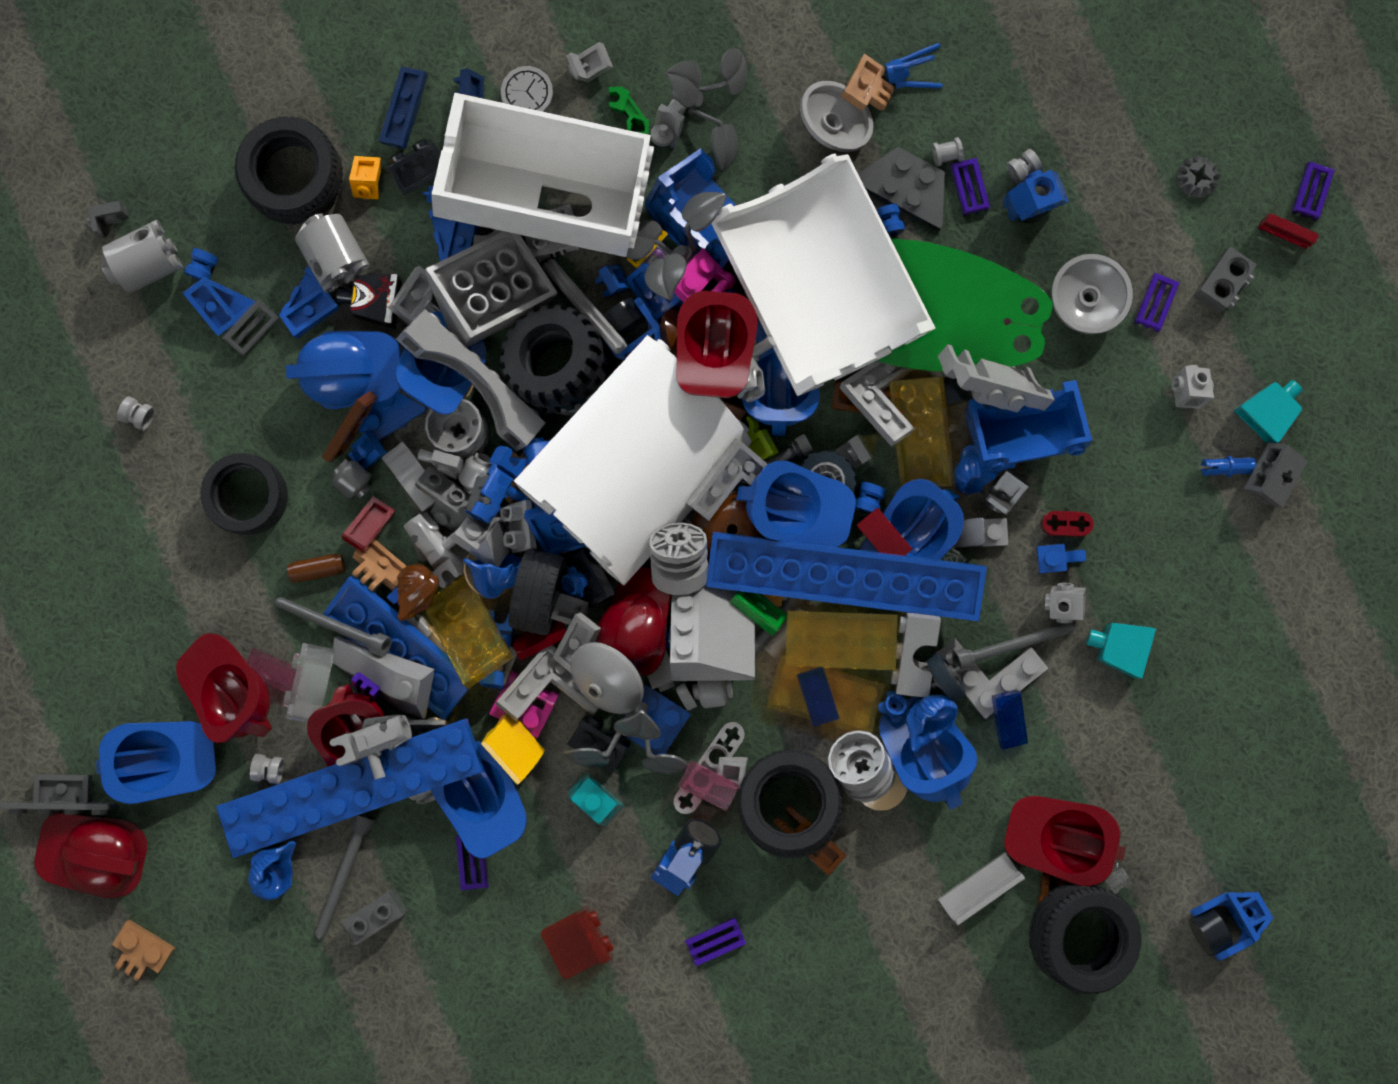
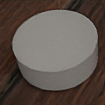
[676,683,697,711]

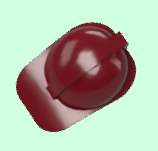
[676,291,758,398]
[595,567,672,676]
[176,633,272,743]
[307,684,385,767]
[1004,796,1126,886]
[34,813,147,898]

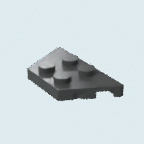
[858,147,945,231]

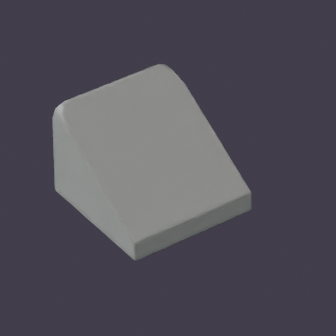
[716,757,748,788]

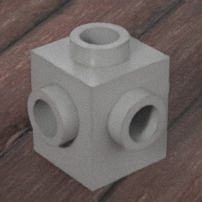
[1172,365,1214,409]
[1045,583,1086,623]

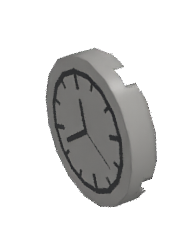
[501,66,553,112]

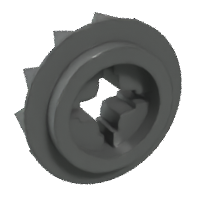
[1177,155,1221,198]

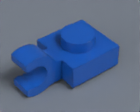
[1036,544,1086,574]

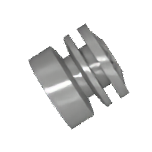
[425,398,490,461]
[649,523,708,595]
[828,730,895,802]

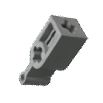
[382,442,436,513]

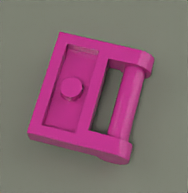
[674,248,736,302]
[489,671,559,738]

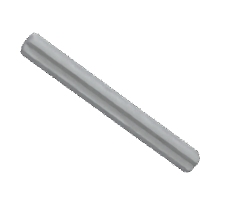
[543,259,627,354]

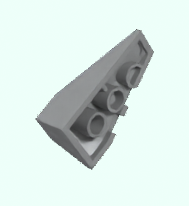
[331,636,435,719]

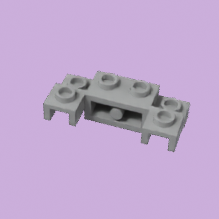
[938,344,1054,412]

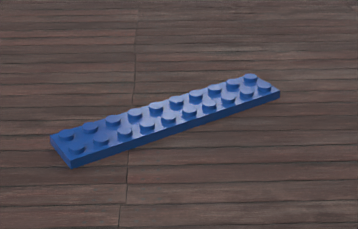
[706,532,987,621]
[216,719,485,858]

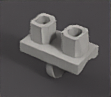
[650,99,686,149]
[500,500,537,553]

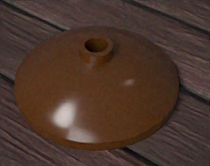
[692,490,766,563]

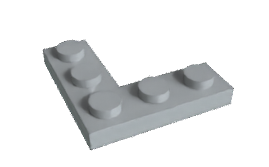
[839,361,915,447]
[686,438,768,521]
[933,638,1048,719]
[496,645,599,722]

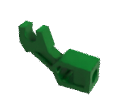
[609,87,650,135]

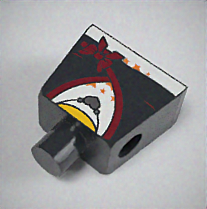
[337,273,402,329]

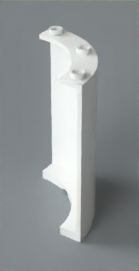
[711,154,936,396]
[514,335,752,586]

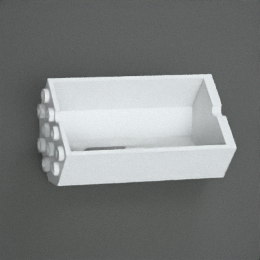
[432,93,654,257]

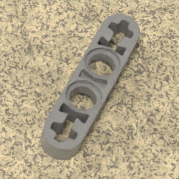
[674,722,744,814]

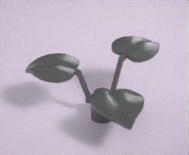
[664,48,748,172]
[627,192,727,300]
[562,702,690,774]

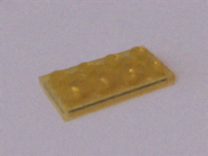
[889,376,955,487]
[425,575,514,689]
[785,611,898,670]
[766,655,885,734]

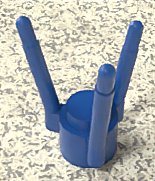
[885,43,943,89]

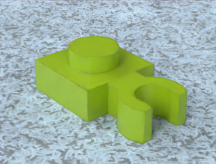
[746,416,778,461]

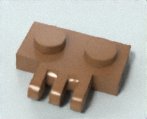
[840,54,895,111]
[352,540,406,592]
[112,920,175,982]

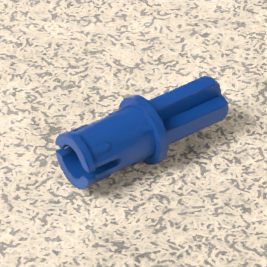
[1201,456,1257,477]

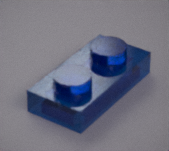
[797,666,840,727]
[992,690,1028,750]

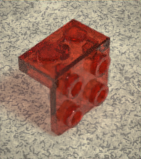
[541,905,615,979]

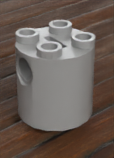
[295,214,370,293]
[101,220,183,294]

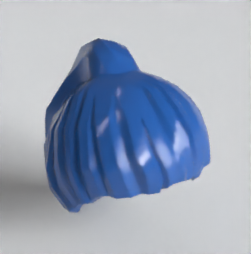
[954,444,1016,495]
[463,554,521,599]
[906,694,958,753]
[248,841,296,901]

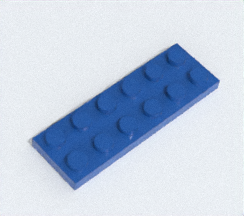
[323,575,476,720]

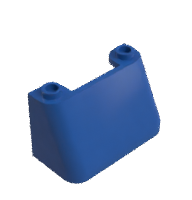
[645,148,736,279]
[965,380,1092,471]

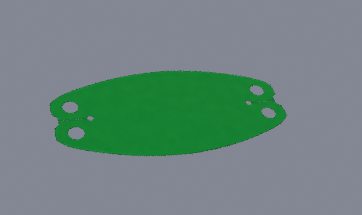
[877,239,1053,372]

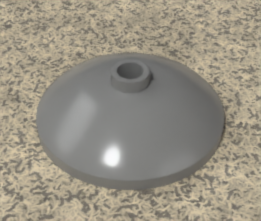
[800,81,873,152]
[1051,254,1133,334]
[571,642,644,714]

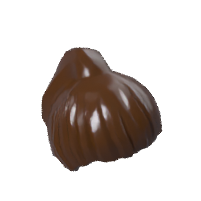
[397,564,439,621]

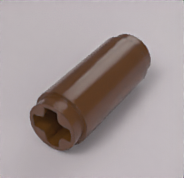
[287,553,345,583]

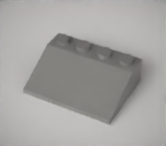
[425,231,557,348]
[670,582,755,681]

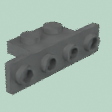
[415,466,509,536]
[0,774,117,815]

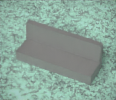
[937,852,1025,925]

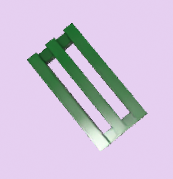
[730,591,788,636]

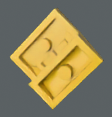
[481,713,545,785]

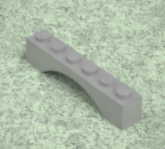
[396,309,545,452]

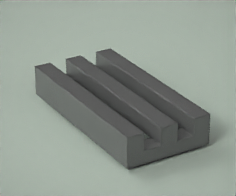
[222,299,279,356]

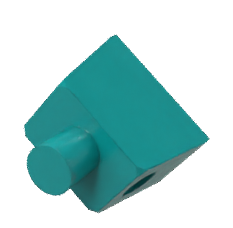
[1233,380,1303,444]
[1086,623,1156,679]
[568,771,624,826]

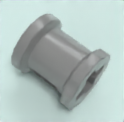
[932,137,964,167]

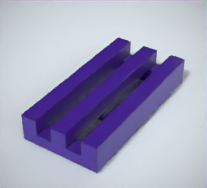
[950,158,990,216]
[1291,161,1335,221]
[1134,273,1180,332]
[351,672,381,704]
[456,835,489,891]
[685,917,746,966]

